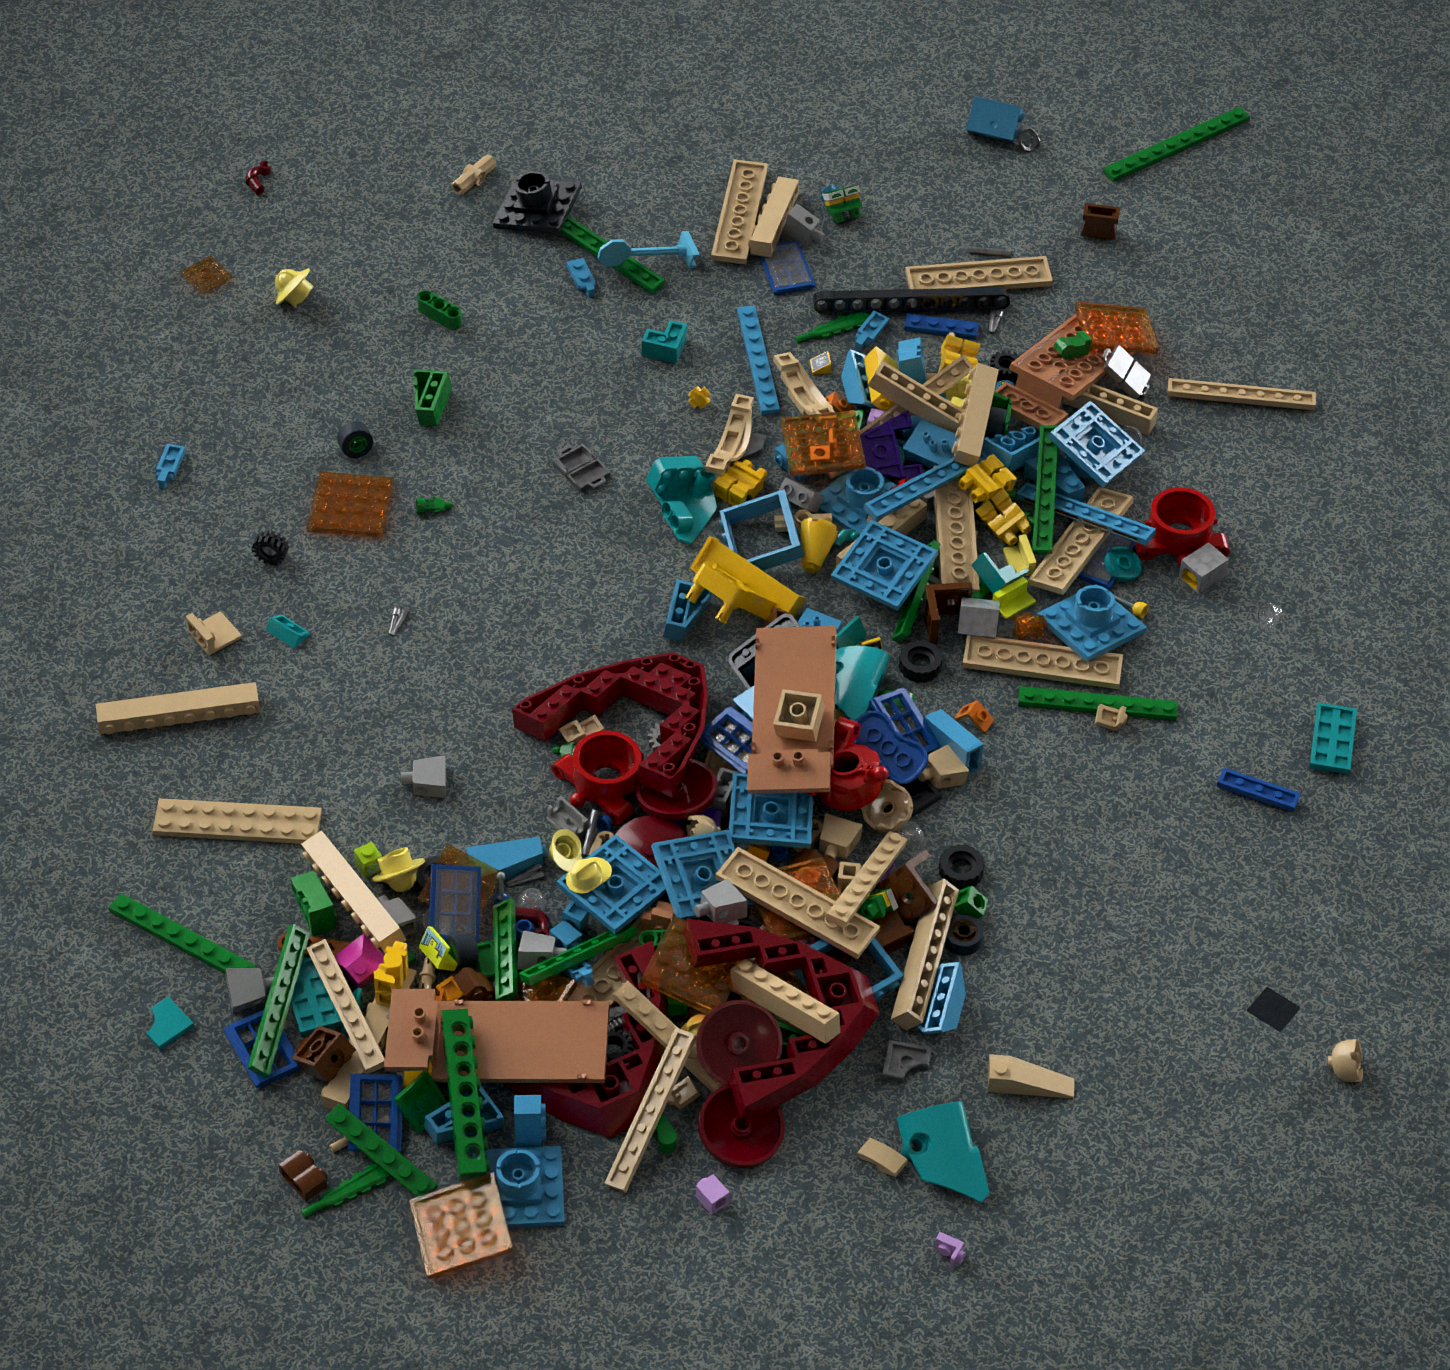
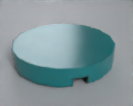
[1104,546,1142,582]

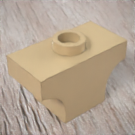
[836,862,861,898]

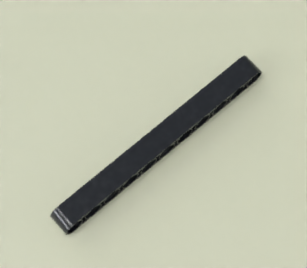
[813,287,1010,314]

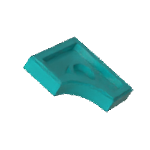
[146,997,194,1050]

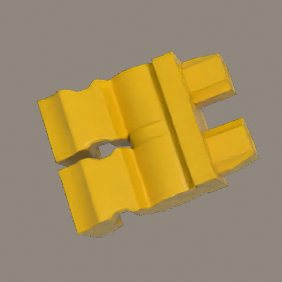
[940,334,981,371]
[958,454,1017,503]
[713,459,767,506]
[975,488,1032,546]
[374,941,408,1007]

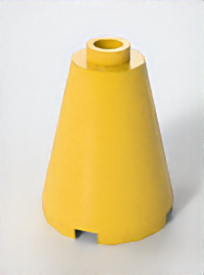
[800,518,838,573]

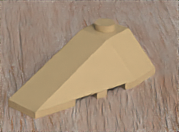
[988,1054,1074,1099]

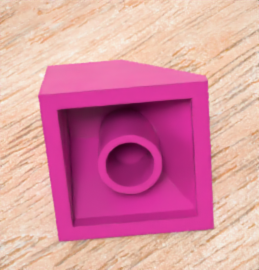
[334,933,384,989]

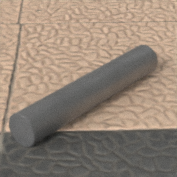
[969,247,1011,257]
[581,810,600,857]

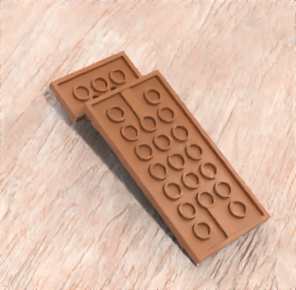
[995,308,1144,430]
[747,626,837,794]
[384,989,610,1083]

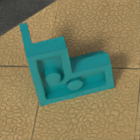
[641,320,687,364]
[971,552,1029,593]

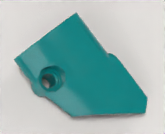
[646,456,717,545]
[835,646,889,721]
[897,1101,990,1204]

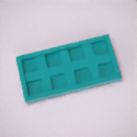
[1309,702,1357,775]
[290,957,343,1037]

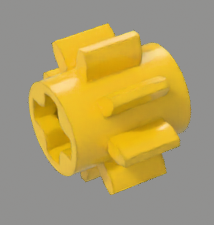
[688,386,711,409]

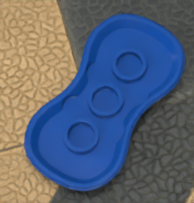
[854,710,928,784]

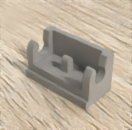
[546,796,588,839]

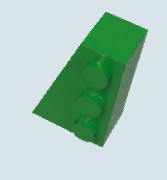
[413,369,452,426]
[290,871,338,937]

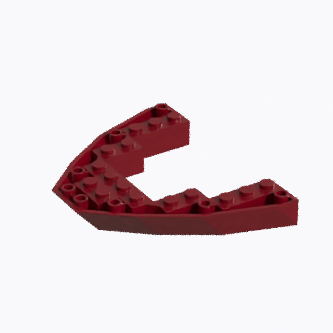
[512,652,708,798]
[683,919,880,1119]
[502,941,670,1138]

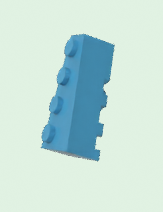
[982,426,1040,472]

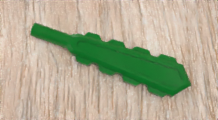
[795,313,870,344]
[301,1163,390,1218]

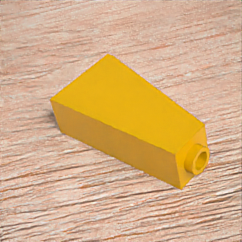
[864,346,899,411]

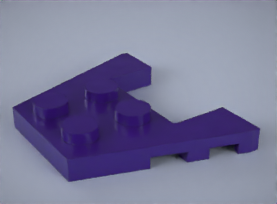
[857,410,924,479]

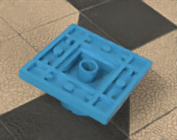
[1048,401,1145,487]
[818,462,897,535]
[831,520,938,611]
[1036,584,1147,662]
[729,772,813,849]
[651,830,755,921]
[556,835,667,934]
[474,1146,565,1230]

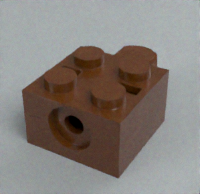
[292,1026,356,1082]

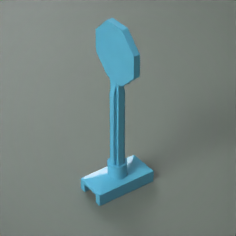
[597,231,700,268]

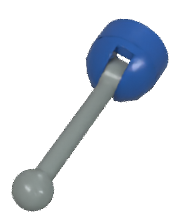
[494,872,510,905]

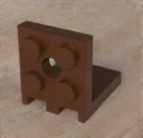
[923,582,973,645]
[877,849,938,925]

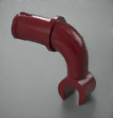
[245,161,272,195]
[516,907,550,935]

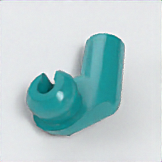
[833,529,860,548]

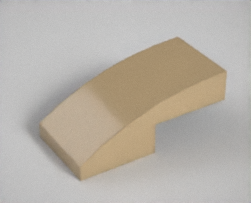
[559,715,605,744]
[857,1138,908,1177]

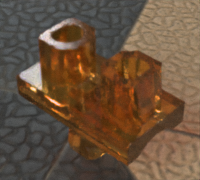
[1011,613,1047,639]

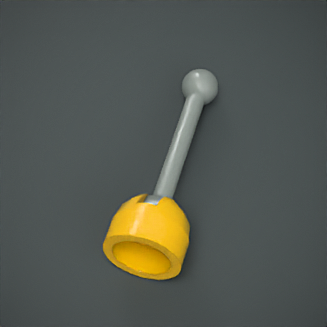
[1109,591,1149,619]

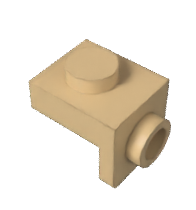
[1094,704,1127,731]
[668,1076,701,1110]

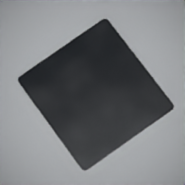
[1247,987,1300,1032]

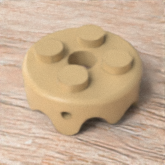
[861,779,913,833]

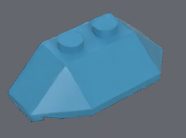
[841,349,878,409]
[916,962,966,1034]

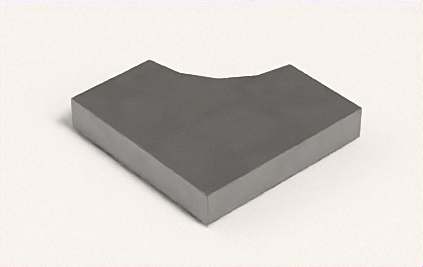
[882,1040,932,1083]

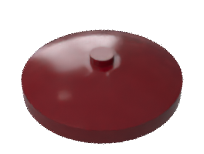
[636,760,718,820]
[615,816,687,869]
[696,1000,783,1085]
[698,1084,785,1168]

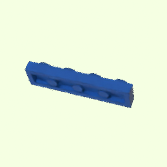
[904,313,979,340]
[1217,768,1301,813]

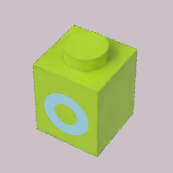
[354,841,382,878]

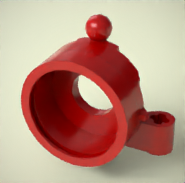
[1134,487,1230,566]
[806,717,889,811]
[551,731,644,826]

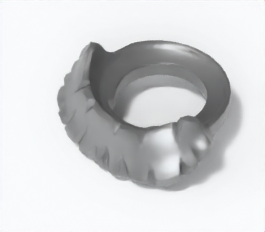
[1018,124,1040,151]

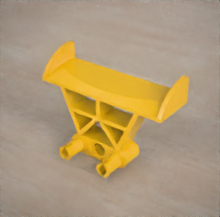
[685,536,807,624]

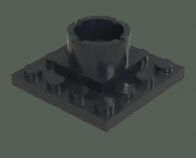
[493,171,582,234]

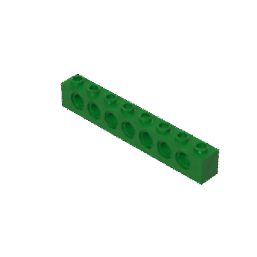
[440,1008,490,1182]

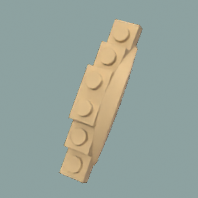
[773,352,838,426]
[705,394,754,475]

